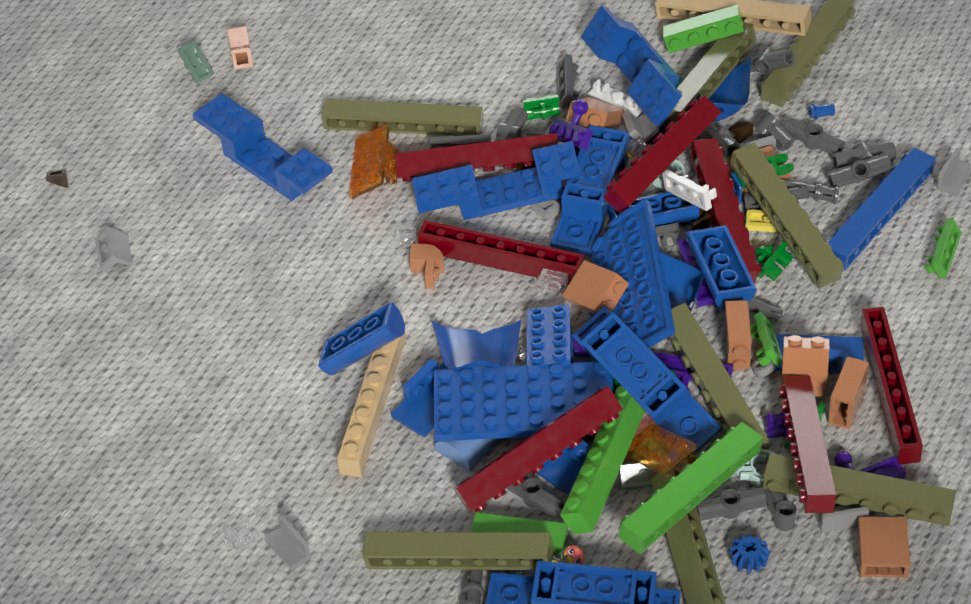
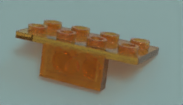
[349,125,400,199]
[626,424,697,475]

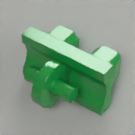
[523,95,561,120]
[756,241,794,281]

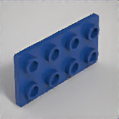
[526,304,574,366]
[774,334,864,373]
[391,359,448,437]
[536,440,591,495]

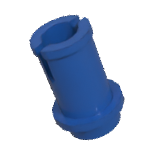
[808,103,835,120]

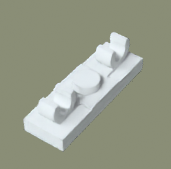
[588,79,644,118]
[662,170,717,211]

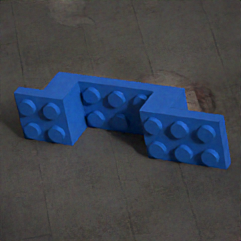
[581,5,682,127]
[192,93,333,201]
[550,125,635,257]
[412,141,581,220]
[572,307,723,460]
[486,561,681,604]

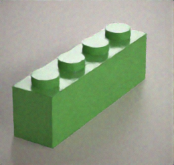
[663,4,744,53]
[471,512,568,560]

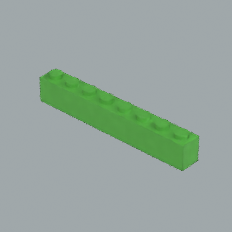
[560,386,644,534]
[618,422,764,554]

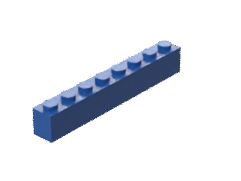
[826,147,935,271]

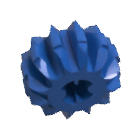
[729,533,770,574]

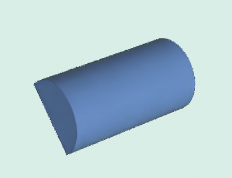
[435,438,502,471]

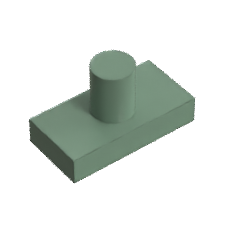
[177,40,214,84]

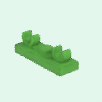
[924,218,962,278]
[750,311,783,367]

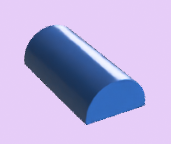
[607,192,699,227]
[686,226,757,309]
[318,302,405,375]

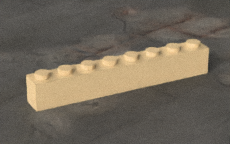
[655,0,811,36]
[337,333,406,478]

